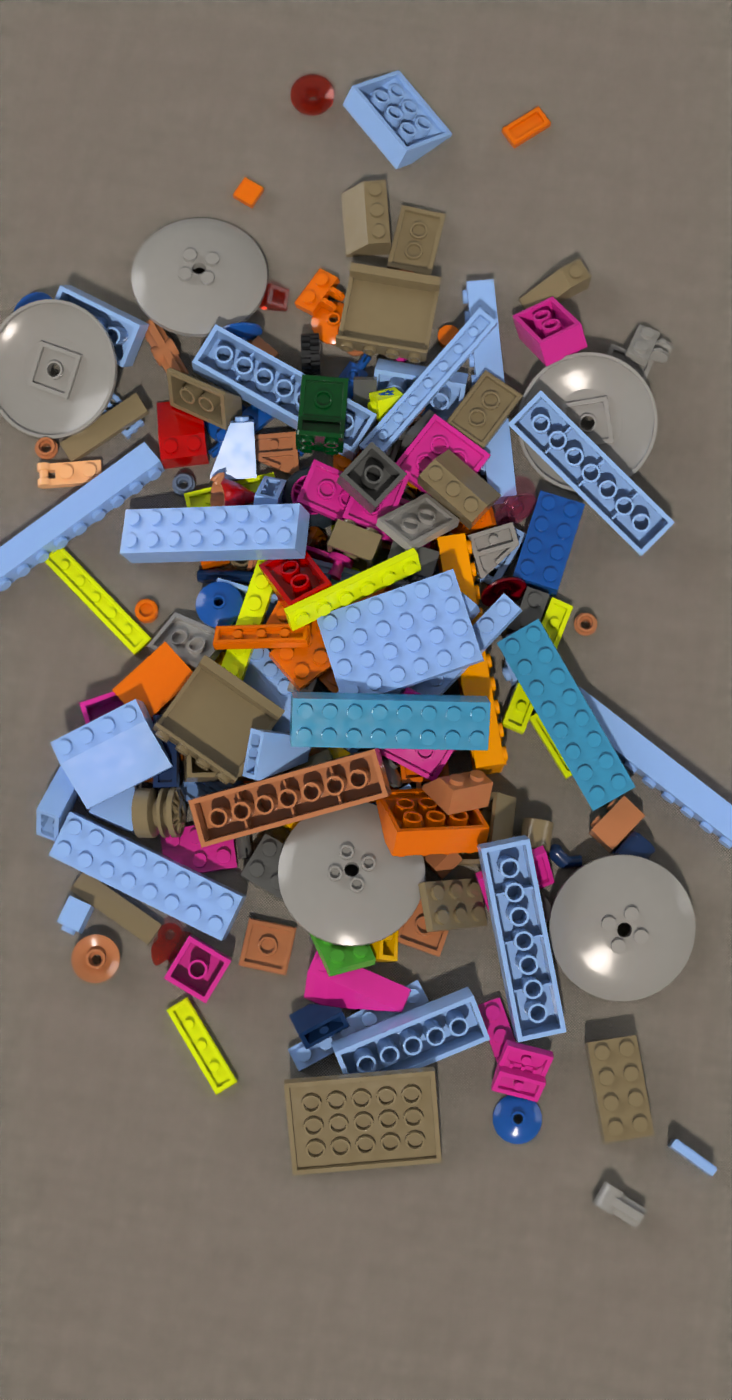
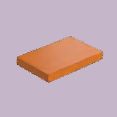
[112,642,193,719]

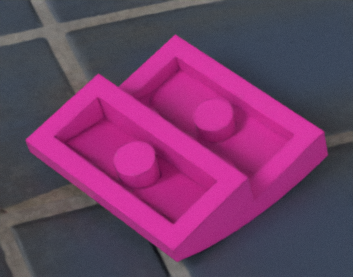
[491,1040,554,1102]

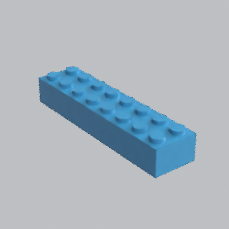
[497,619,636,811]
[290,692,491,751]

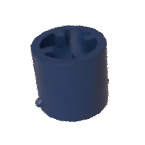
[613,830,656,859]

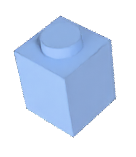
[57,895,95,936]

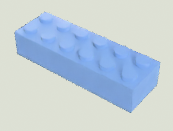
[331,987,490,1074]

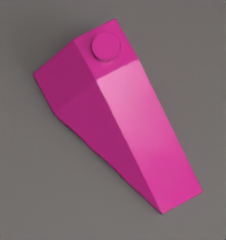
[304,951,411,1013]

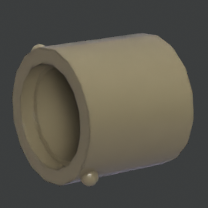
[521,818,554,853]

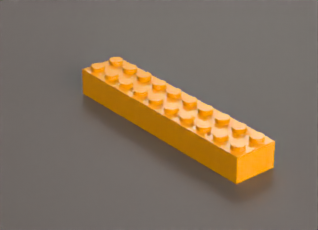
[436,533,508,775]

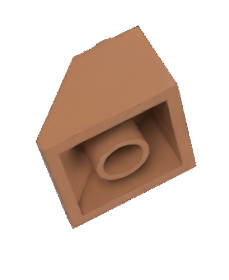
[422,770,493,815]

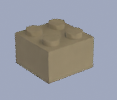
[327,519,382,571]

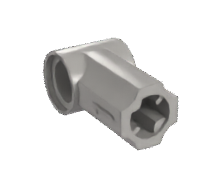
[592,1182,647,1228]

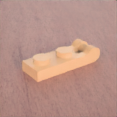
[37,460,102,489]

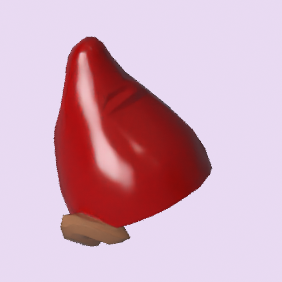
[210,472,255,507]

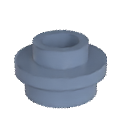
[172,473,195,496]

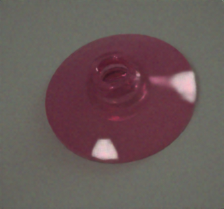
[494,493,537,526]

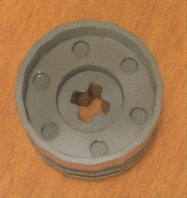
[131,787,186,838]

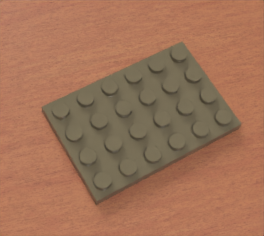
[284,1067,442,1175]

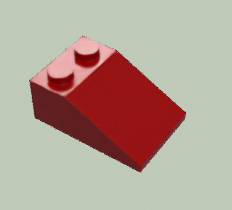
[157,401,209,469]
[259,551,332,608]

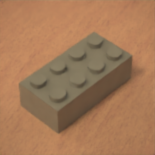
[585,1035,654,1143]

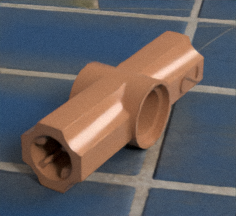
[145,320,190,375]

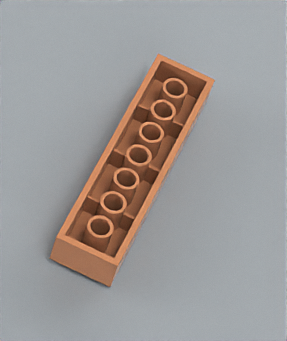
[188,748,392,848]

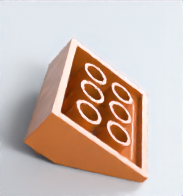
[376,789,490,857]

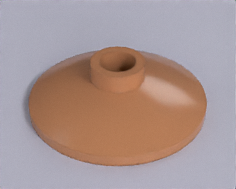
[71,934,120,984]

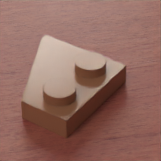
[255,431,299,475]

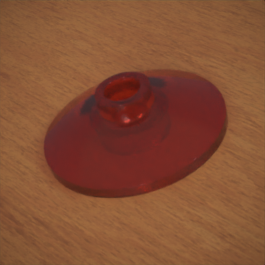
[290,74,334,116]

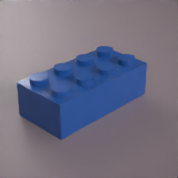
[513,490,585,597]

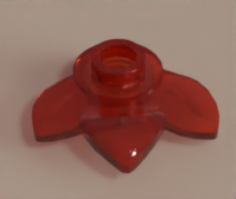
[151,923,193,966]

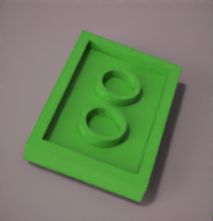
[309,933,376,977]

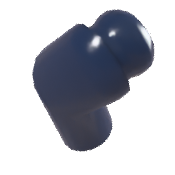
[549,844,582,868]

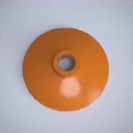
[311,302,344,345]

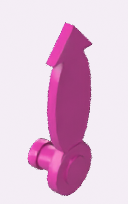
[306,546,354,581]

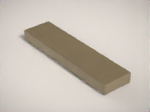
[60,393,149,462]
[70,872,163,945]

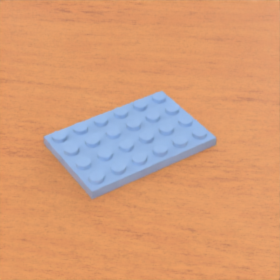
[317,569,484,694]

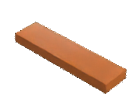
[213,623,311,650]

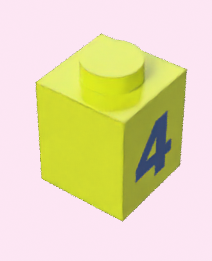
[367,387,403,422]

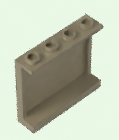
[336,262,441,363]
[153,655,285,785]

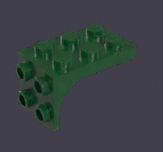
[296,375,349,455]

